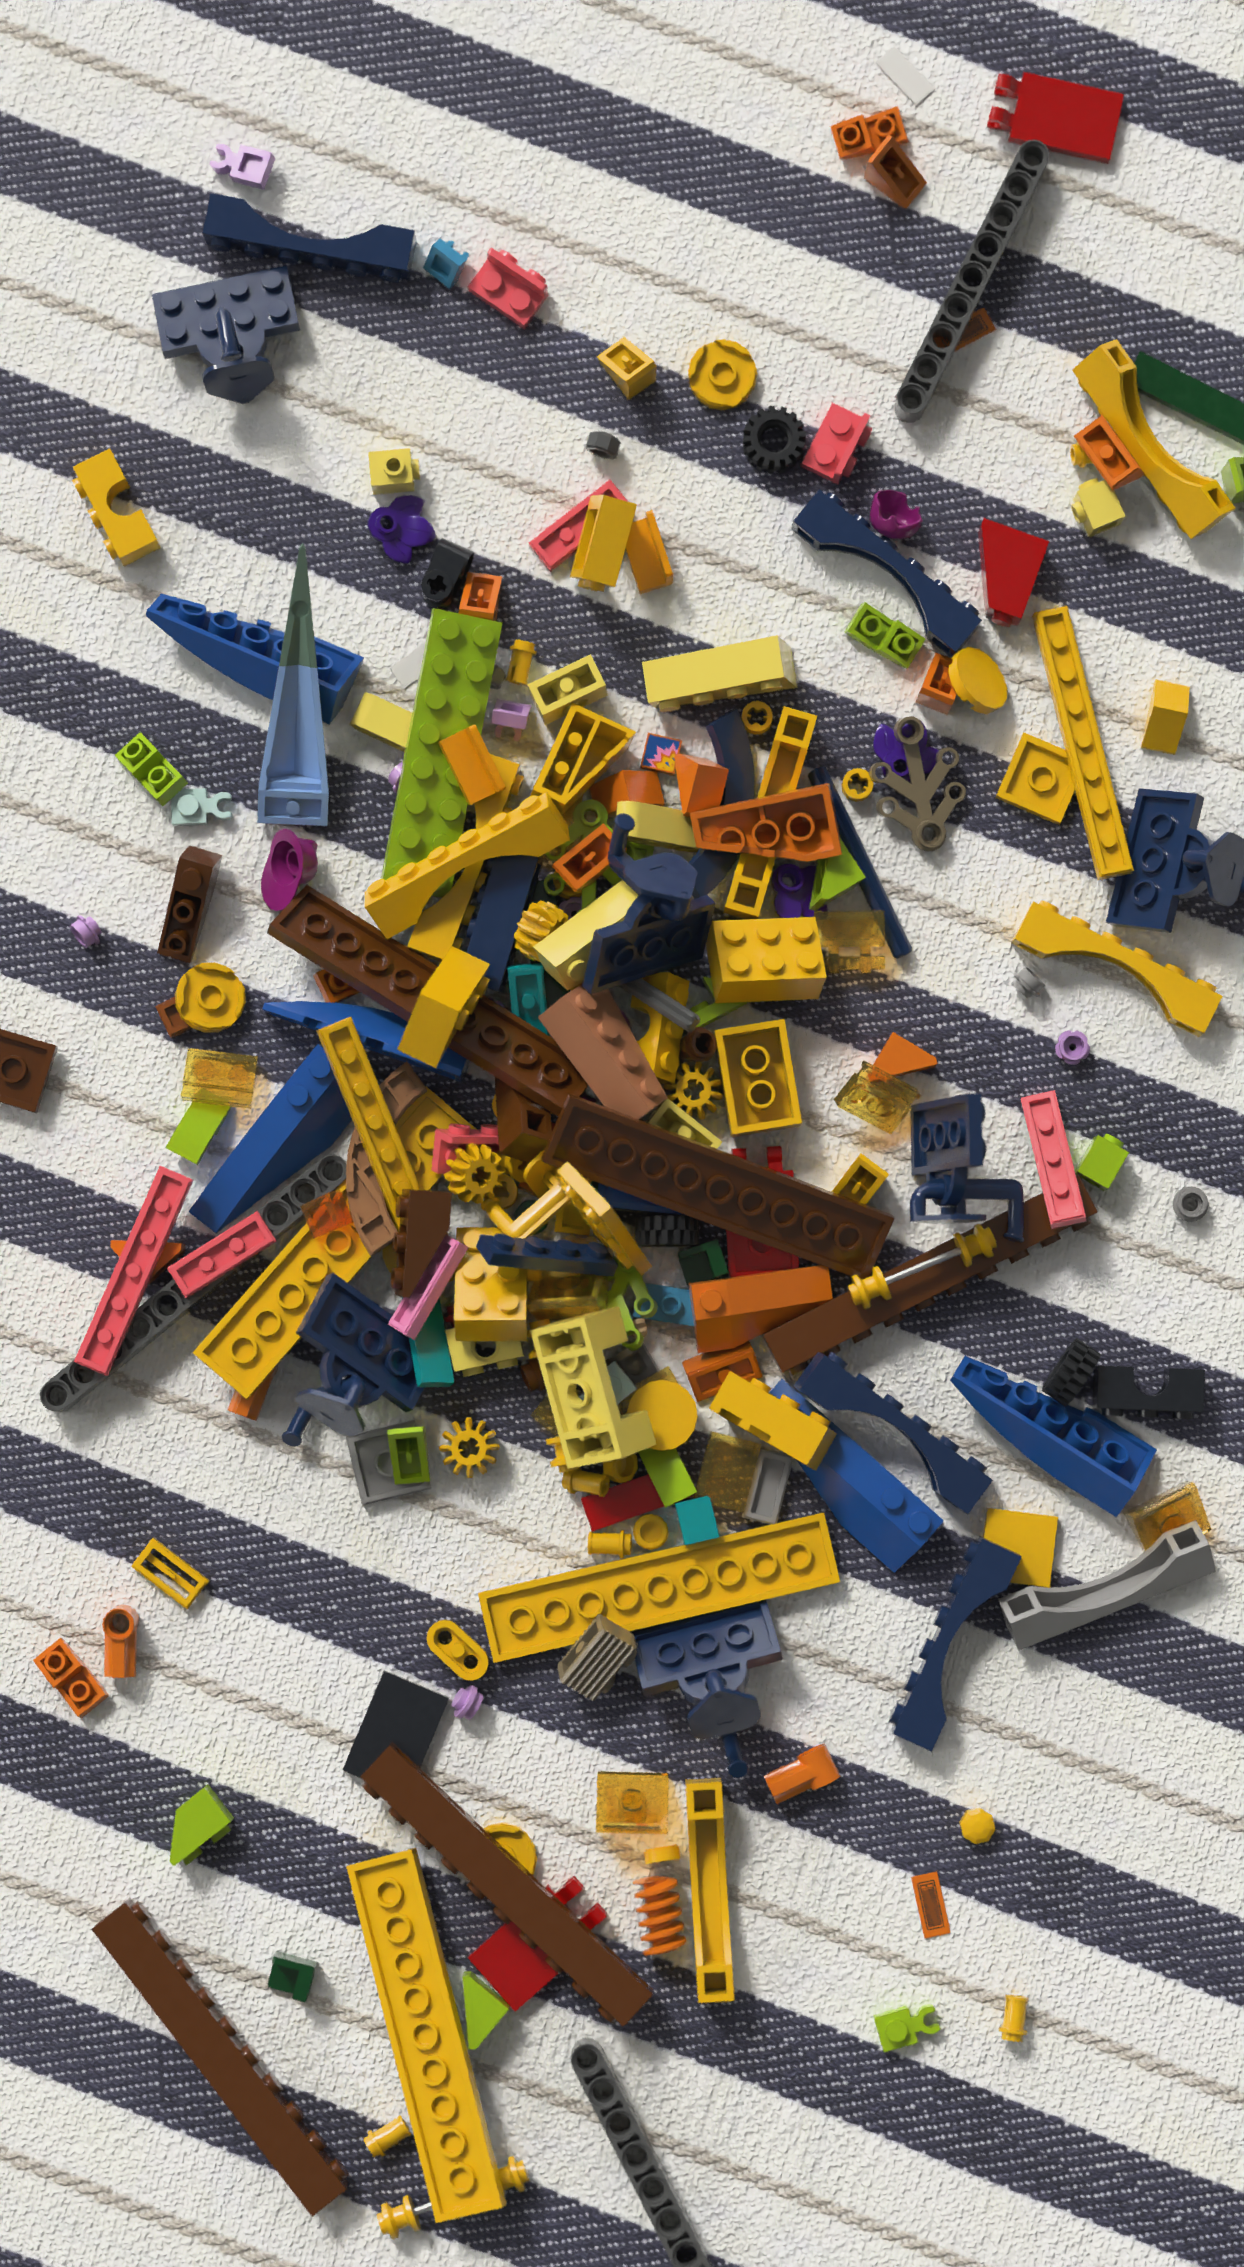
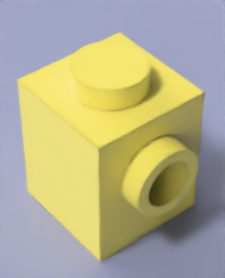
[368,448,420,495]
[1071,478,1125,537]

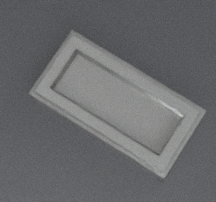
[742,1448,793,1525]

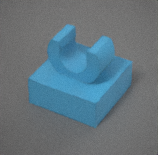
[423,238,469,289]

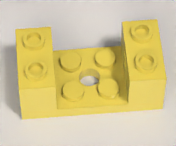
[530,1306,657,1469]

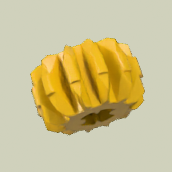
[514,900,568,962]
[664,1062,723,1120]
[443,1143,506,1204]
[439,1417,500,1478]

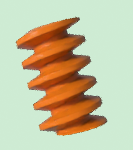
[632,1876,687,1955]

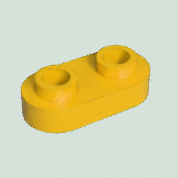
[427,1620,489,1681]

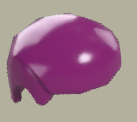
[870,490,922,540]

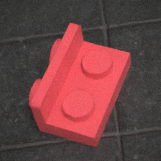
[468,248,548,329]
[801,402,873,485]
[431,1124,499,1174]

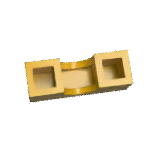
[72,448,161,566]
[630,972,690,1084]

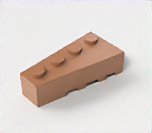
[538,984,667,1120]

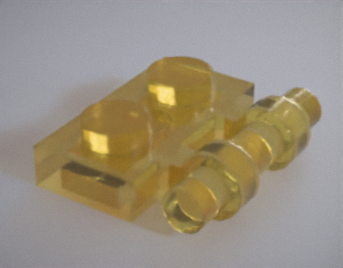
[814,910,885,974]

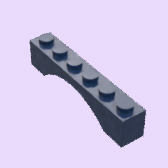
[203,193,417,283]
[791,489,982,658]
[793,1352,993,1514]
[888,1536,1022,1752]

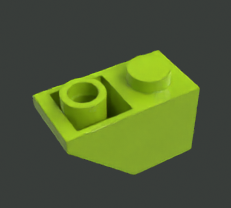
[169,1784,234,1866]

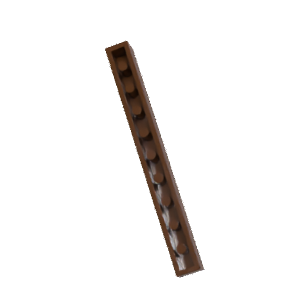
[762,1175,1098,1376]
[361,1742,653,2027]
[91,1898,349,2217]

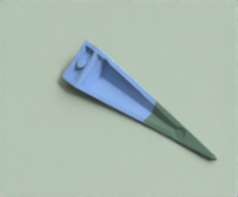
[257,543,329,826]

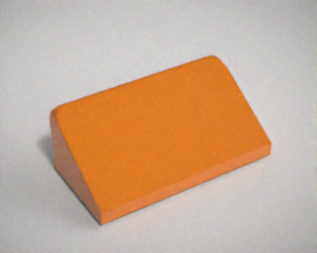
[1074,415,1144,491]
[682,1341,763,1402]

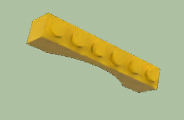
[1072,339,1236,539]
[723,706,817,919]
[407,754,524,962]
[365,792,570,939]
[1011,900,1223,1037]
[685,1778,734,2003]

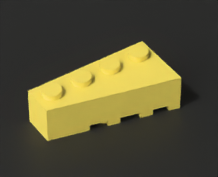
[642,635,798,712]
[533,880,639,990]

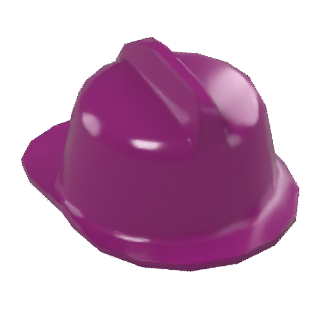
[261,829,318,911]

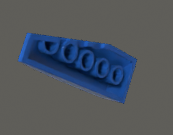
[146,594,364,725]
[262,1001,471,1083]
[188,1044,352,1234]
[950,1356,1157,1517]
[769,1379,944,1573]

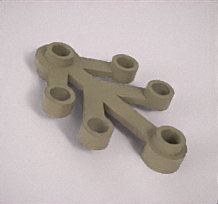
[869,716,966,851]

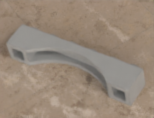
[998,1520,1216,1651]

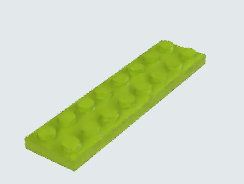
[381,608,502,898]

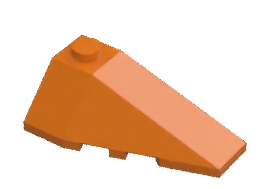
[690,783,842,862]
[688,1265,833,1354]

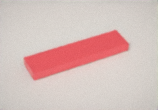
[1021,1090,1086,1229]

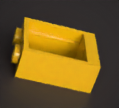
[570,495,637,592]

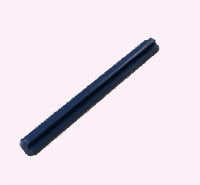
[808,766,912,959]

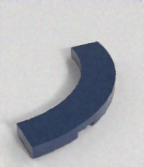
[688,709,755,899]

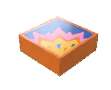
[640,733,682,776]

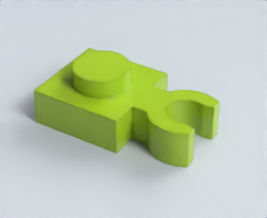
[873,2004,940,2053]

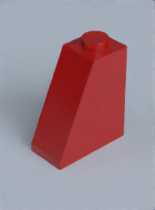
[978,518,1049,627]

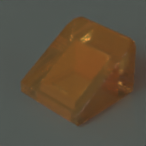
[300,1190,353,1239]

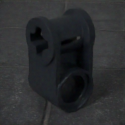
[421,538,475,610]

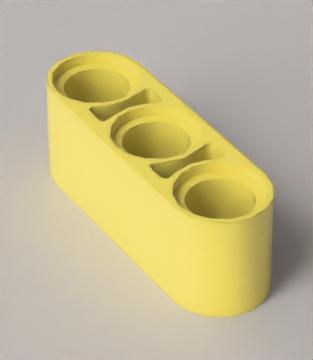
[350,692,412,752]
[616,801,700,852]

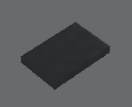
[342,1670,450,1779]

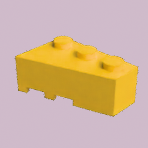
[530,702,636,815]
[397,946,490,1068]
[709,1371,837,1471]

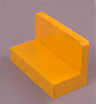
[625,510,673,594]
[438,725,506,805]

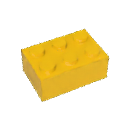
[706,917,827,1003]
[714,1019,802,1138]
[454,1227,528,1341]

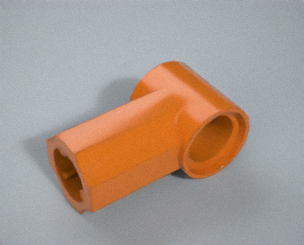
[228,1365,278,1421]
[102,1605,139,1678]
[763,1743,840,1804]

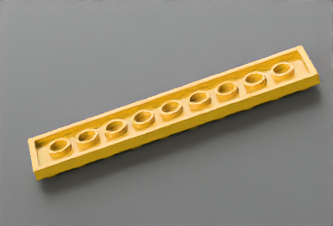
[192,1087,476,1400]
[478,1512,840,1663]
[346,1848,507,2223]

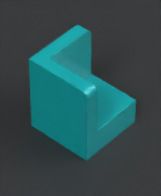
[675,1496,719,1545]

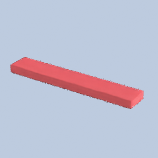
[74,1166,194,1376]

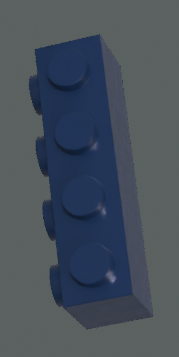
[466,855,544,993]

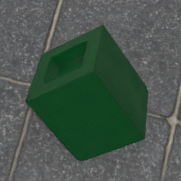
[677,1239,728,1286]
[267,1951,318,2003]

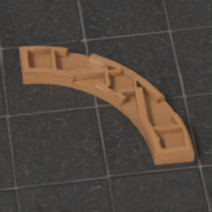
[346,1061,427,1257]

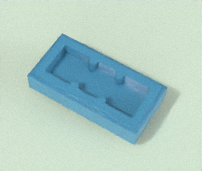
[633,1283,694,1327]

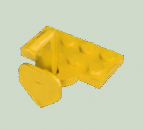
[481,1149,652,1275]

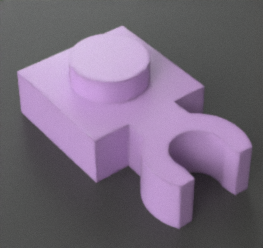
[209,144,275,190]

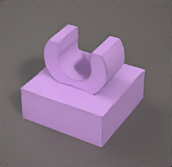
[491,699,531,741]

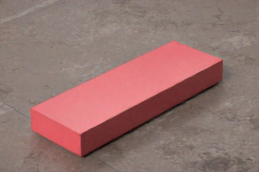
[529,480,628,572]
[167,1211,277,1298]

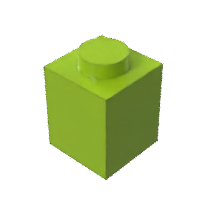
[1075,1134,1129,1191]

